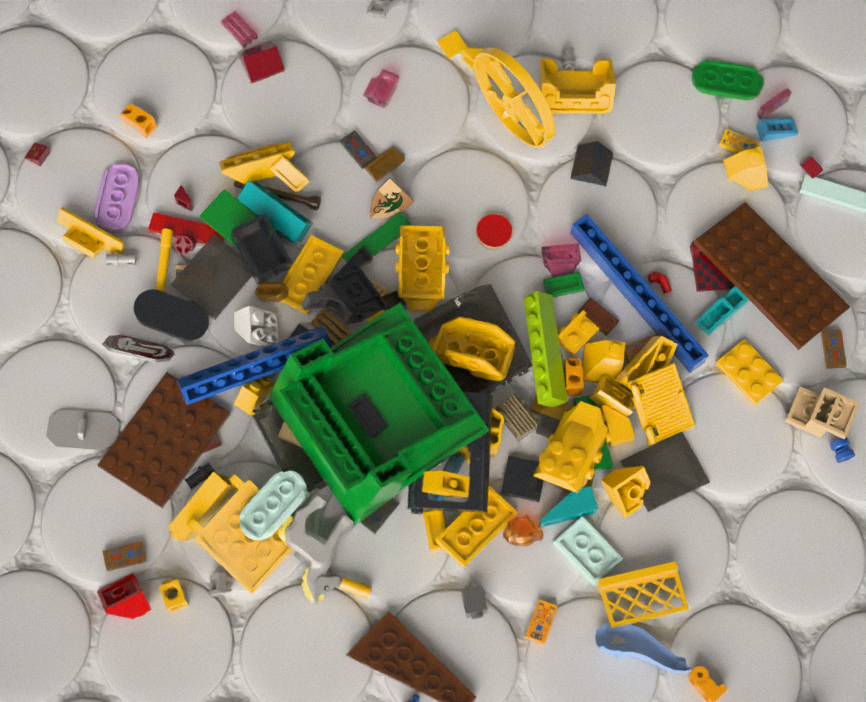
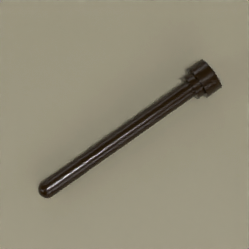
[234,180,321,211]

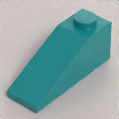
[539,486,598,528]

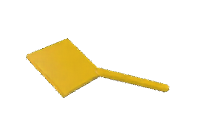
[437,30,476,59]

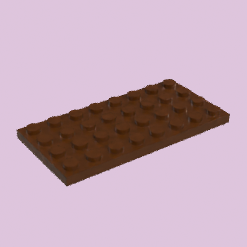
[694,202,850,350]

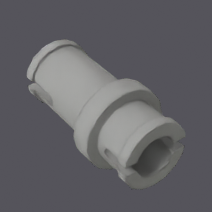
[106,252,135,267]

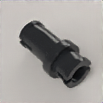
[184,462,215,490]

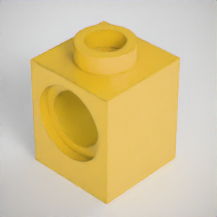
[159,579,188,613]

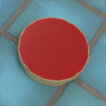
[475,213,513,250]

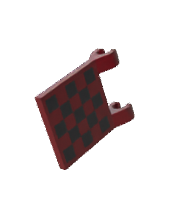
[690,242,734,292]

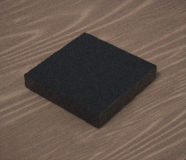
[501,456,544,502]

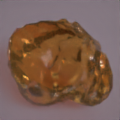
[502,515,543,546]

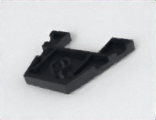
[329,246,406,313]

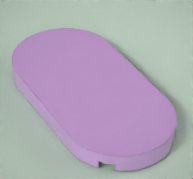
[94,163,140,233]

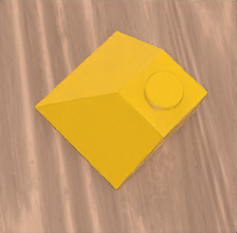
[582,340,625,384]

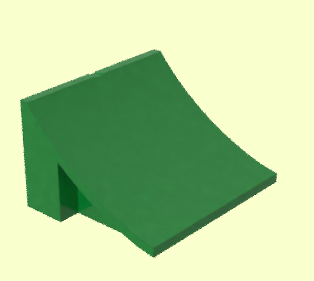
[269,303,489,525]

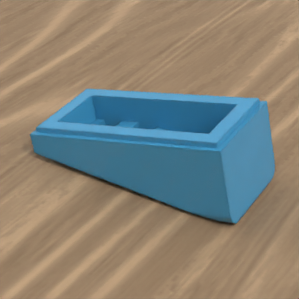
[756,118,798,141]

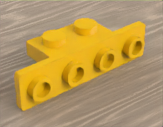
[58,207,124,258]

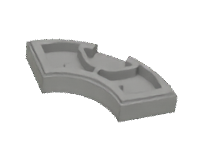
[367,0,406,19]

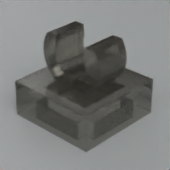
[536,414,560,438]

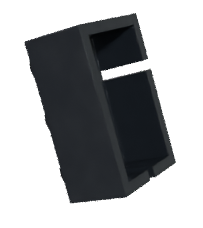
[231,213,293,285]

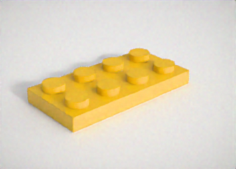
[280,235,344,315]
[435,486,518,568]

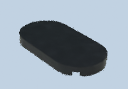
[133,289,209,342]

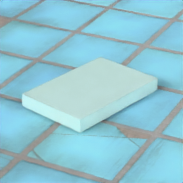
[553,515,624,586]

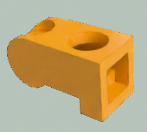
[120,104,157,138]
[564,358,584,396]
[689,666,728,702]

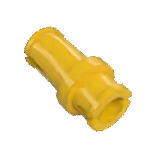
[339,577,372,599]

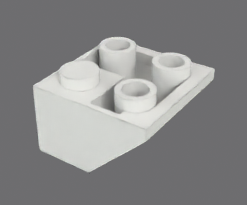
[234,306,279,347]

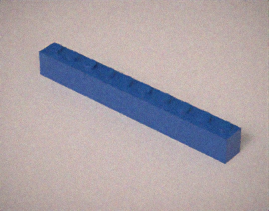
[570,214,708,373]

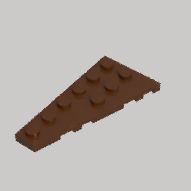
[346,612,477,702]

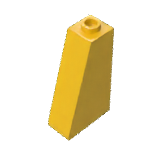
[168,472,236,541]

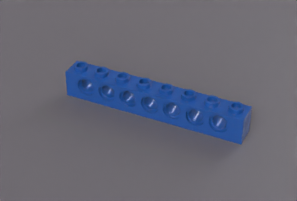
[176,326,332,405]

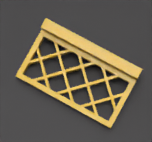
[597,561,689,628]

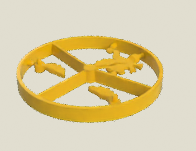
[474,47,555,148]

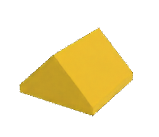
[589,374,634,416]

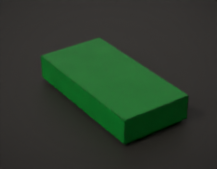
[543,272,584,298]

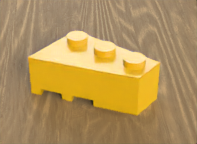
[614,336,678,393]

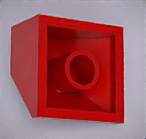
[97,573,152,619]

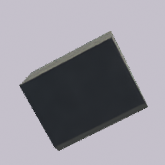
[570,141,613,186]

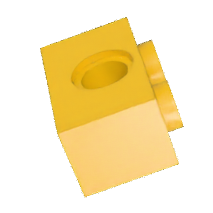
[422,470,470,498]

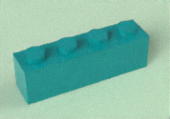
[237,180,313,243]

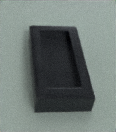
[348,394,388,438]

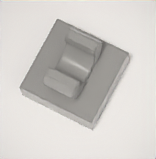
[209,572,232,597]

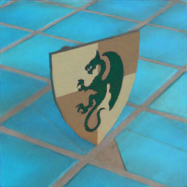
[370,178,414,219]

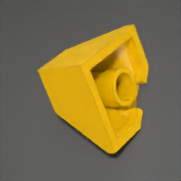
[723,147,768,191]
[601,466,650,518]

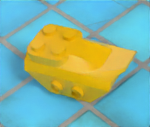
[395,225,449,311]
[429,317,515,381]
[533,401,608,493]

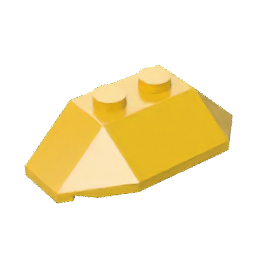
[219,142,295,184]

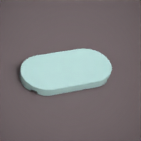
[239,471,307,540]

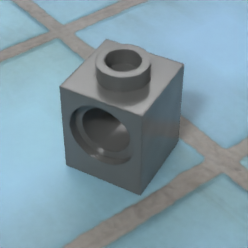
[461,586,487,619]

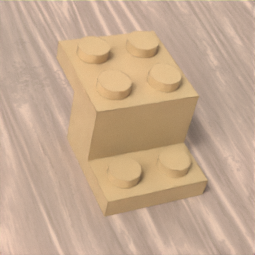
[785,386,860,439]

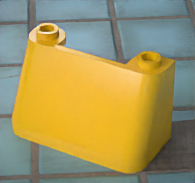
[539,58,616,114]

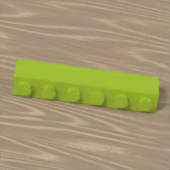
[523,291,568,407]

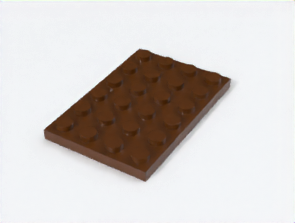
[98,372,231,509]

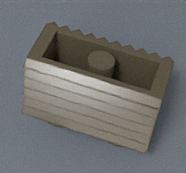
[496,394,539,442]

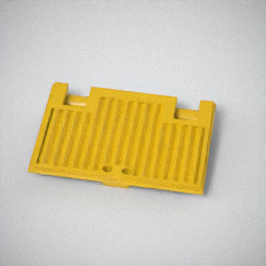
[627,363,695,446]

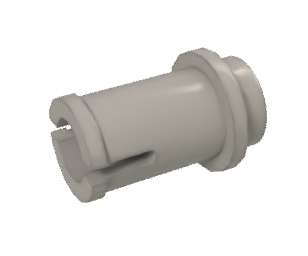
[562,47,576,71]

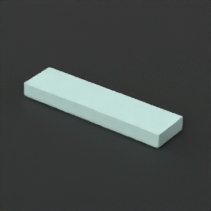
[800,174,866,213]

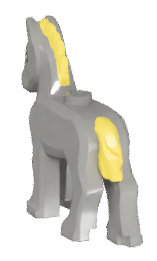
[278,491,356,604]

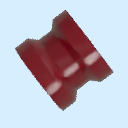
[174,234,196,255]

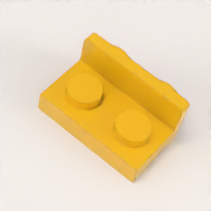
[558,310,600,357]

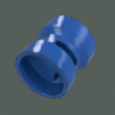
[830,437,855,463]

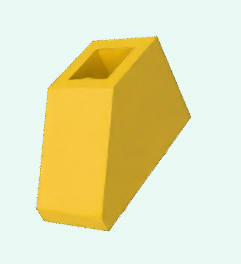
[234,376,275,415]
[601,405,635,448]

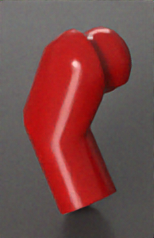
[648,271,672,294]

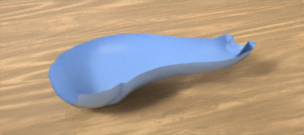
[595,623,692,673]

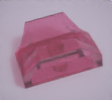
[363,69,399,109]
[541,243,581,277]

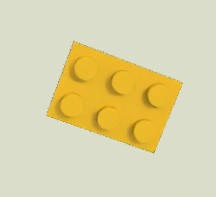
[716,339,784,406]

